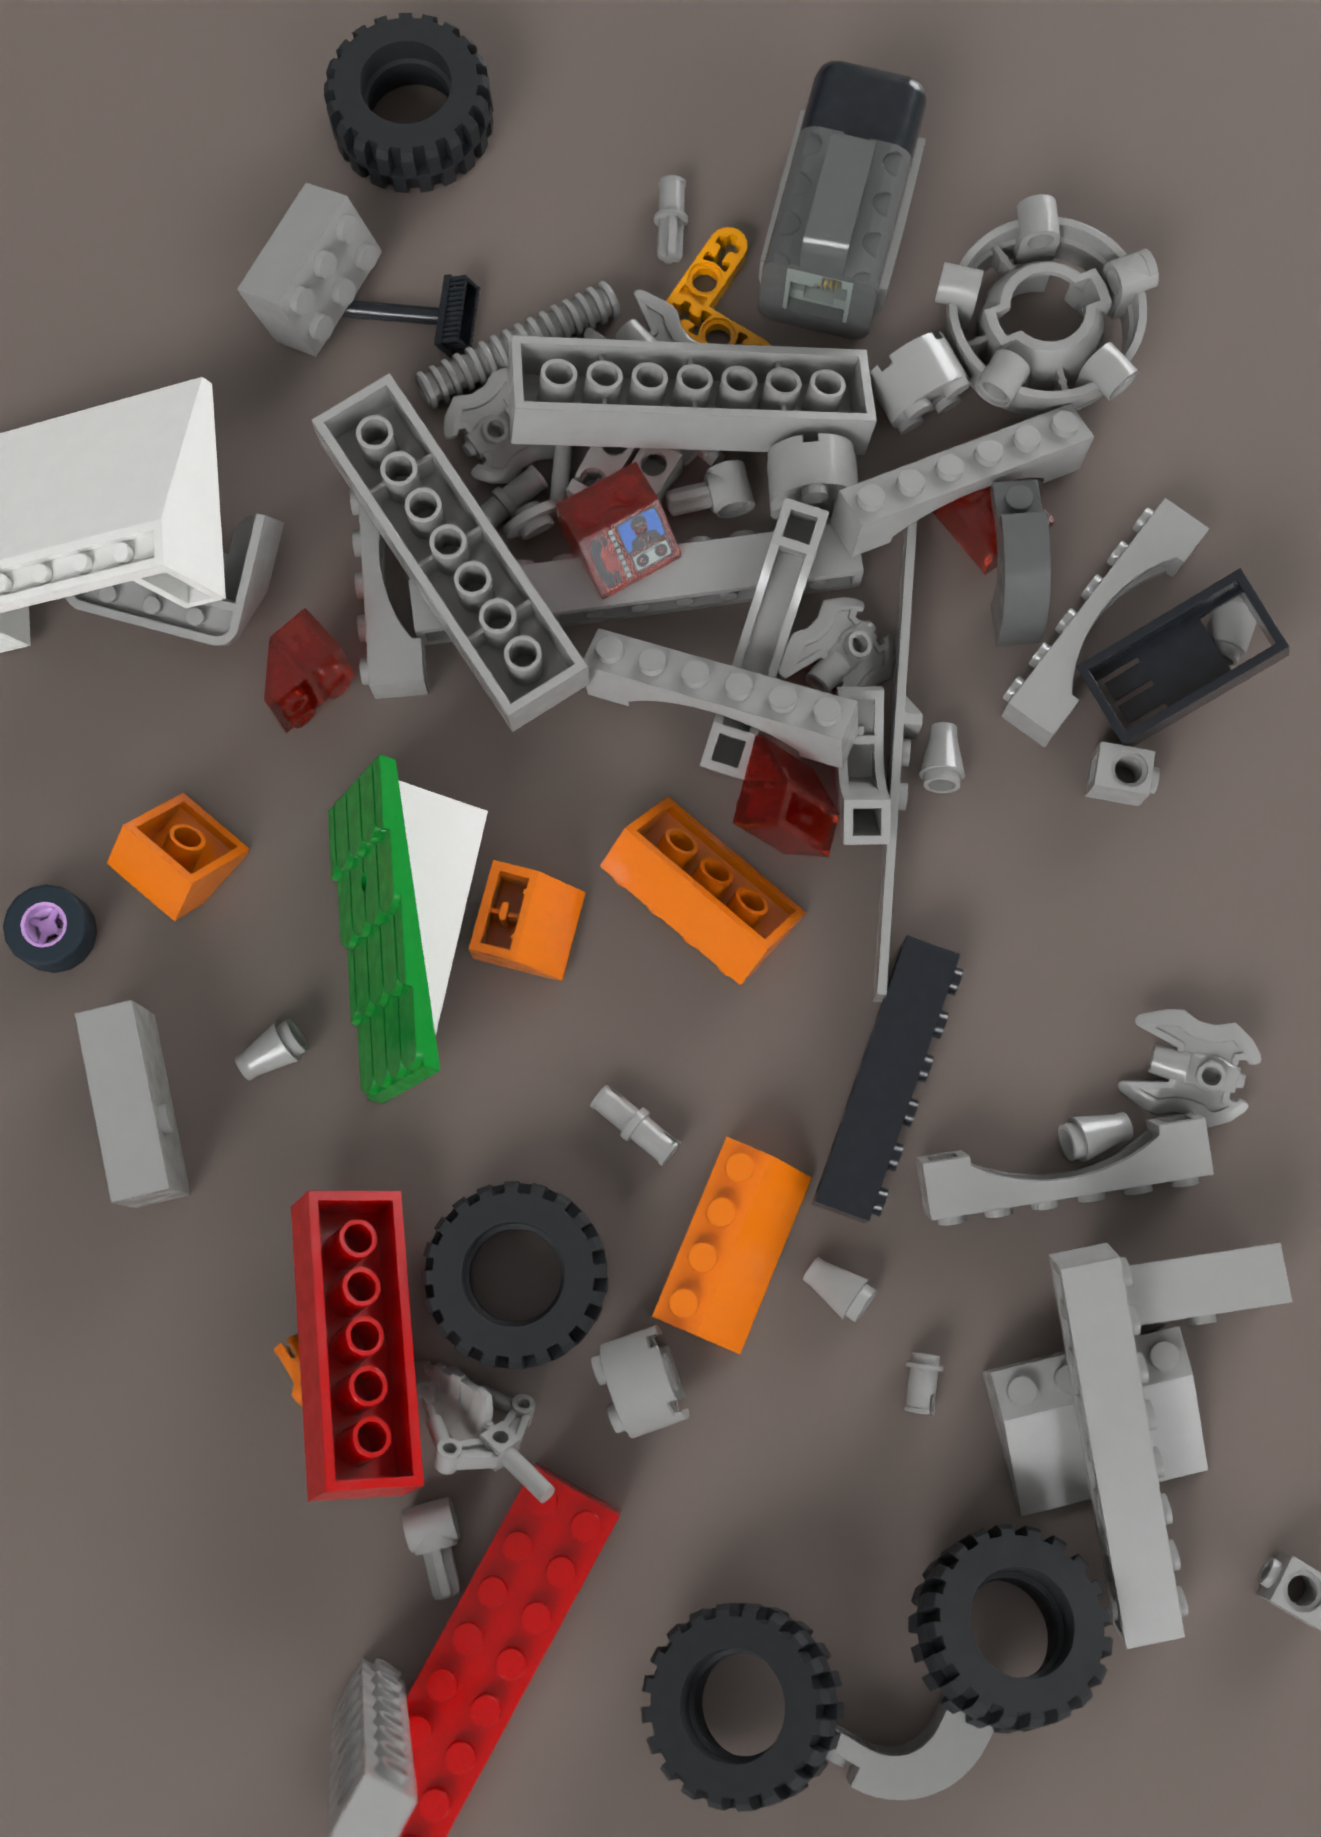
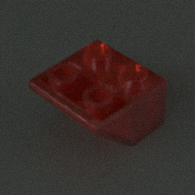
[264,608,355,734]
[732,735,839,857]

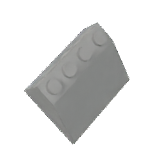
[982,1326,1208,1516]

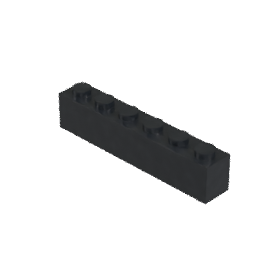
[812,935,964,1223]

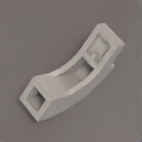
[835,686,891,845]
[826,1695,994,1800]

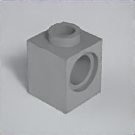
[1085,741,1160,806]
[1256,1551,1321,1631]

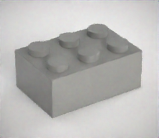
[237,183,382,357]

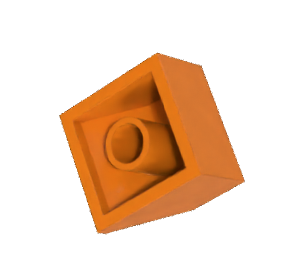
[107,793,250,922]

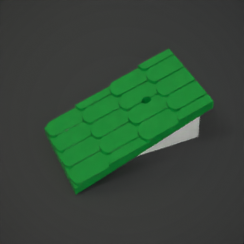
[328,754,488,1104]

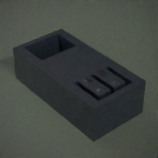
[1076,568,1290,747]

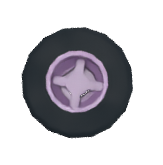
[3,884,97,973]

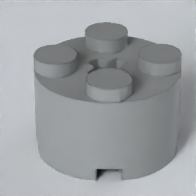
[870,331,970,435]
[767,433,858,519]
[591,1325,689,1439]

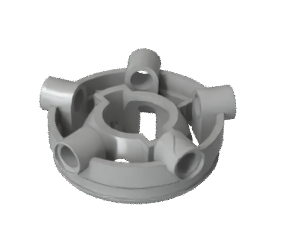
[935,194,1159,416]

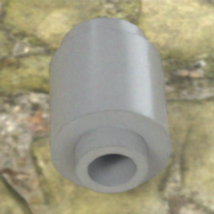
[1206,597,1257,668]

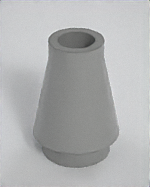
[919,722,965,793]
[235,1019,308,1081]
[1058,1112,1133,1163]
[803,1256,877,1323]

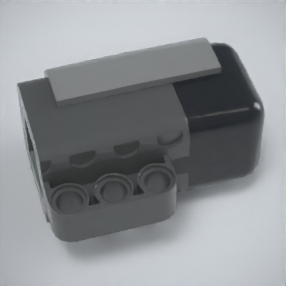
[759,61,926,339]

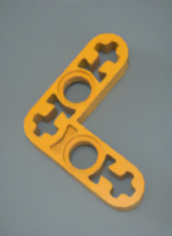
[666,227,771,346]

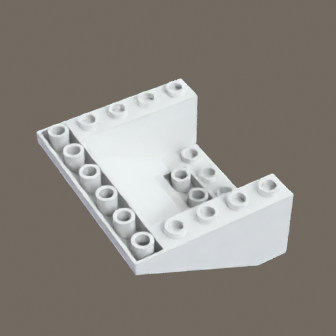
[0,377,226,653]

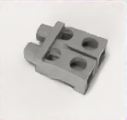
[561,446,683,550]

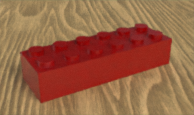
[291,1190,424,1502]

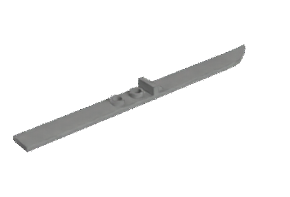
[872,521,923,1002]

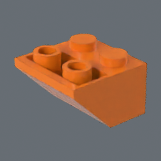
[468,860,586,982]

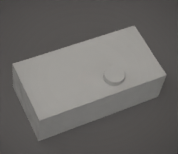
[75,1000,191,1208]
[1126,1243,1293,1326]

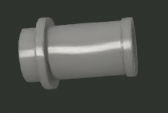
[904,1352,944,1415]

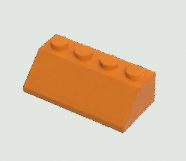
[600,796,807,985]
[652,1136,812,1354]

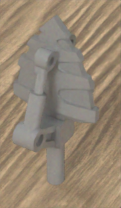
[414,1360,555,1503]

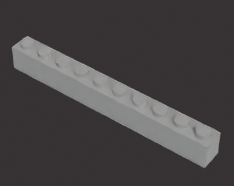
[408,519,864,646]

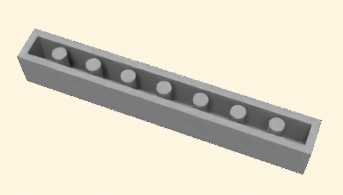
[1049,1243,1189,1649]

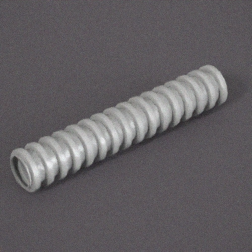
[415,281,620,409]

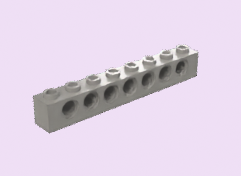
[328,1658,417,1837]

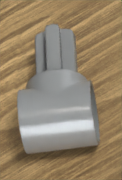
[665,460,755,519]
[401,1496,461,1600]

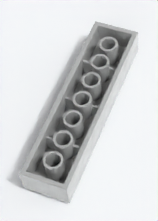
[507,335,877,455]
[311,373,590,732]

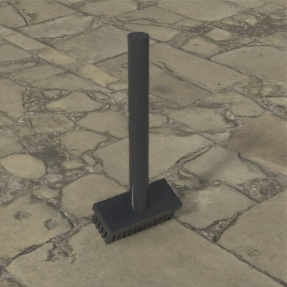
[342,274,480,358]

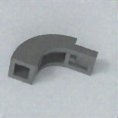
[990,479,1051,646]

